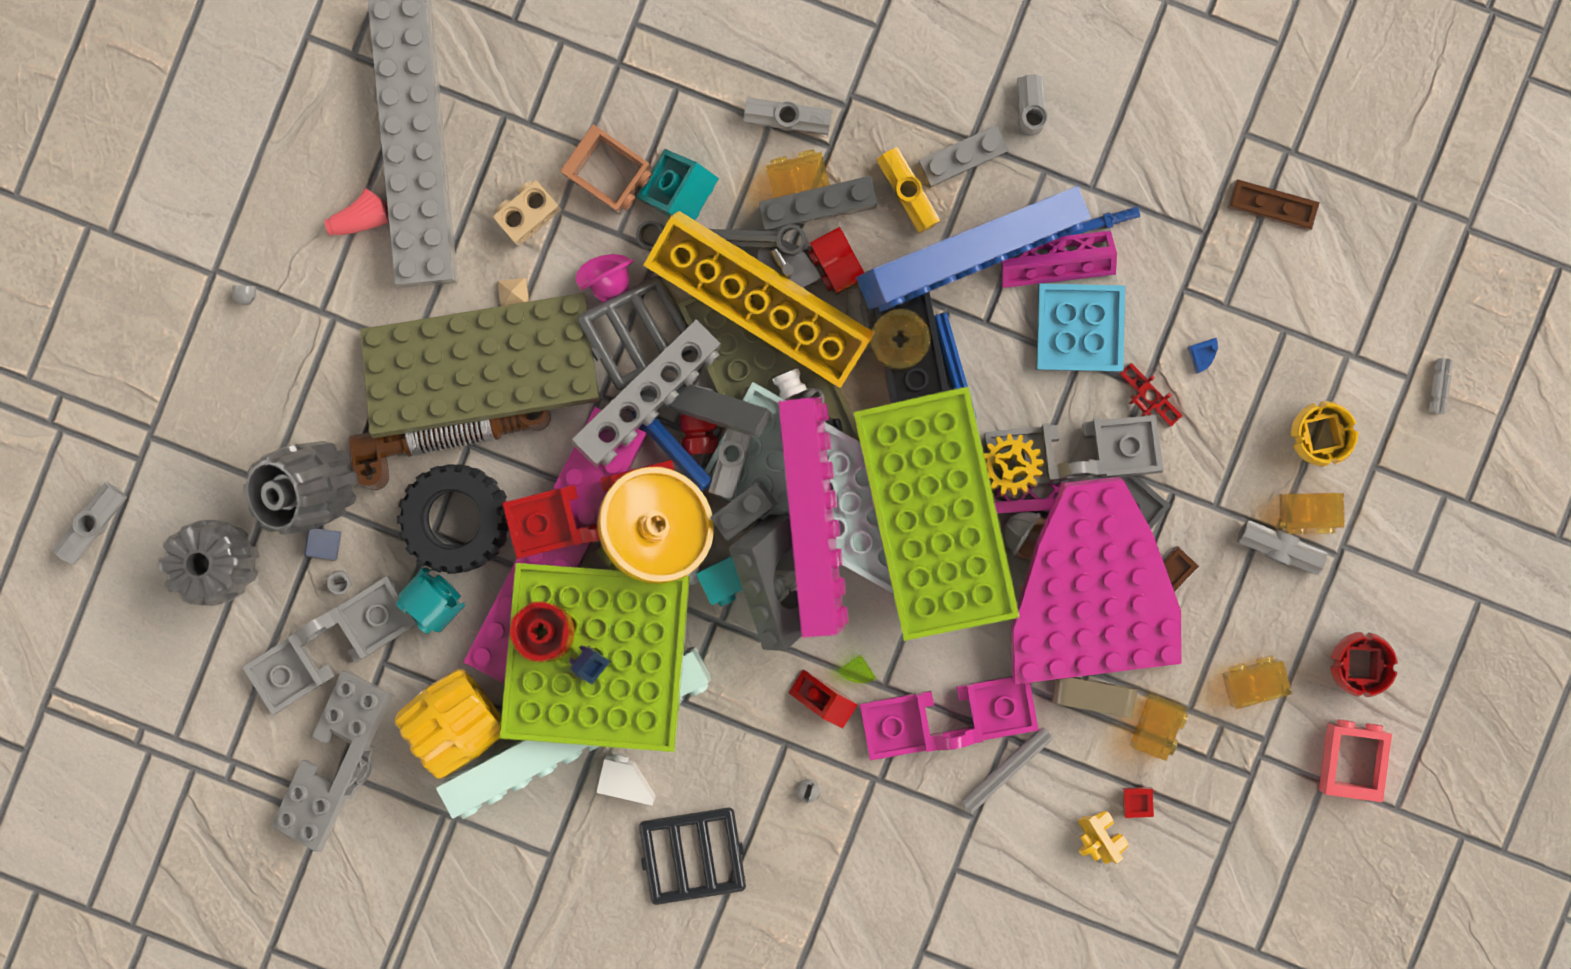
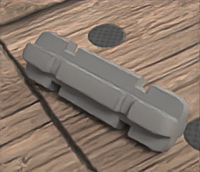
[1429,358,1453,414]

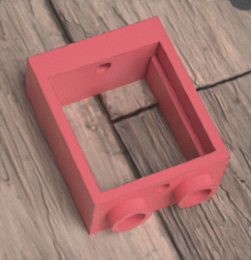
[1319,719,1392,802]

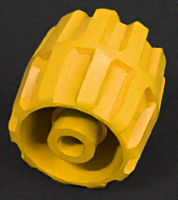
[394,669,502,779]

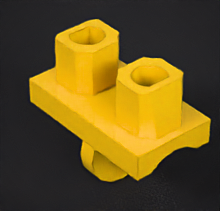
[1077,811,1129,864]

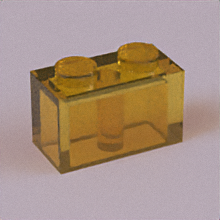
[766,149,830,198]
[1279,493,1345,534]
[1222,655,1292,709]
[1130,692,1188,761]

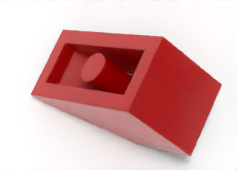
[788,669,858,729]

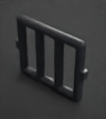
[639,807,746,905]

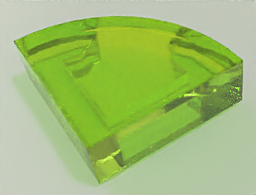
[837,654,877,683]

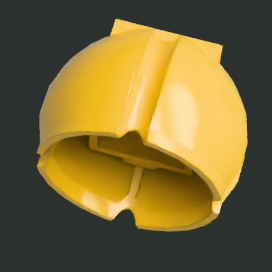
[1290,401,1359,467]

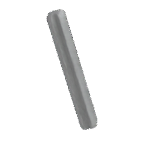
[962,728,1052,813]

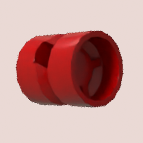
[679,415,718,455]

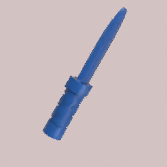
[1066,206,1140,236]

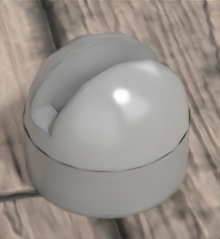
[232,285,256,305]
[802,387,825,403]
[327,570,351,595]
[797,779,819,803]

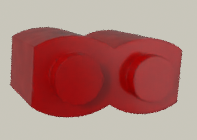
[807,227,865,295]

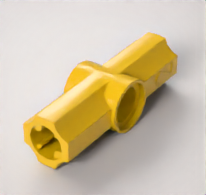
[876,147,940,234]

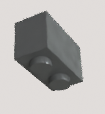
[710,481,779,541]

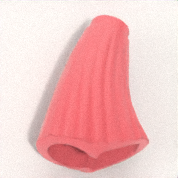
[325,188,389,236]

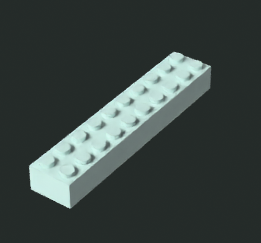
[436,647,711,819]

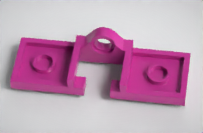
[860,676,1039,761]

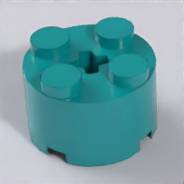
[396,568,465,634]

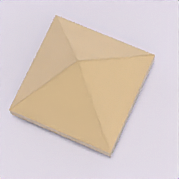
[498,277,529,306]

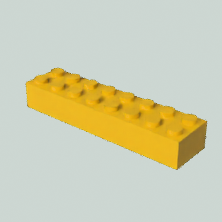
[644,211,875,388]

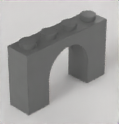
[729,515,802,651]

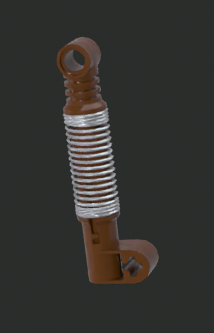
[349,410,551,490]

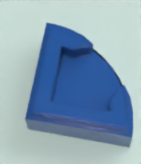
[1188,338,1218,374]

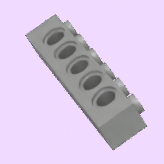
[572,320,721,469]

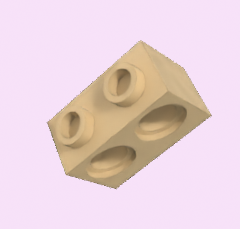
[493,180,562,246]

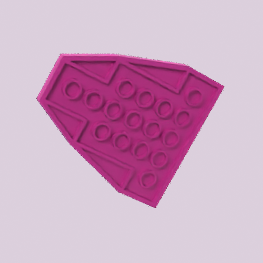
[1011,477,1182,684]

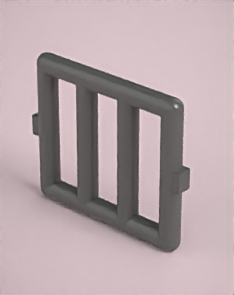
[578,276,693,390]

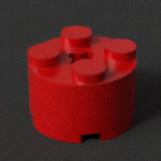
[510,602,575,662]

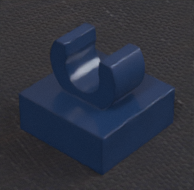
[569,645,610,685]

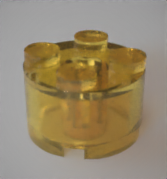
[870,309,930,370]

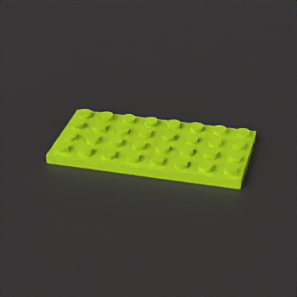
[854,386,1020,641]

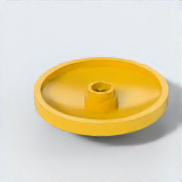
[598,467,714,584]

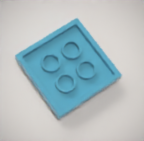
[1036,284,1125,372]

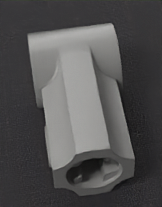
[1017,74,1048,136]

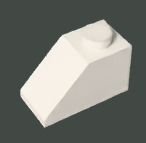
[597,753,656,805]

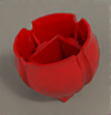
[1330,632,1398,697]

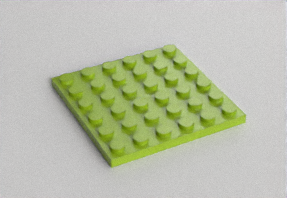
[500,563,690,752]

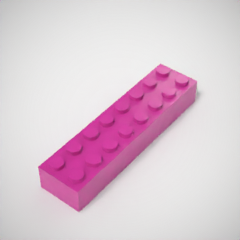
[779,398,849,638]

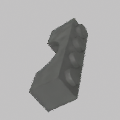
[759,176,877,231]

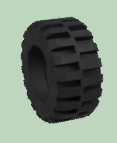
[397,464,509,574]

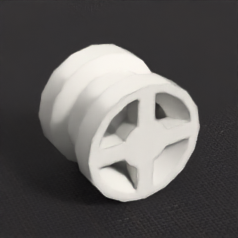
[772,368,807,399]

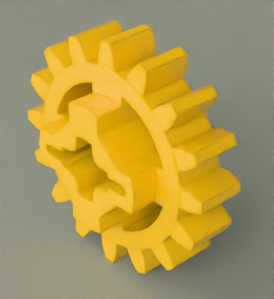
[984,433,1044,497]

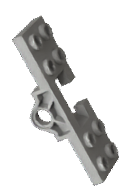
[984,415,1163,490]
[242,576,417,715]
[272,670,393,852]

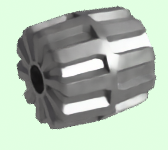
[244,441,358,535]
[159,520,260,606]

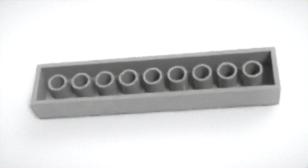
[368,0,458,288]

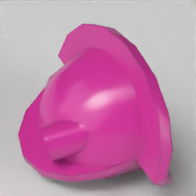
[576,254,635,302]

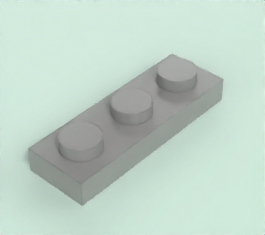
[919,125,1009,188]

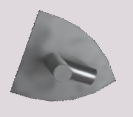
[757,240,821,288]

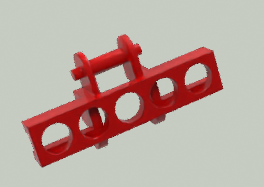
[1119,363,1183,427]

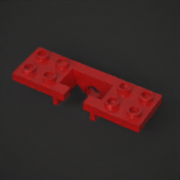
[502,460,675,559]

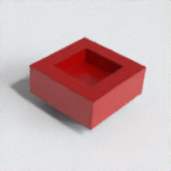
[1123,787,1154,818]

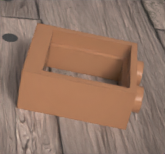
[561,124,652,214]

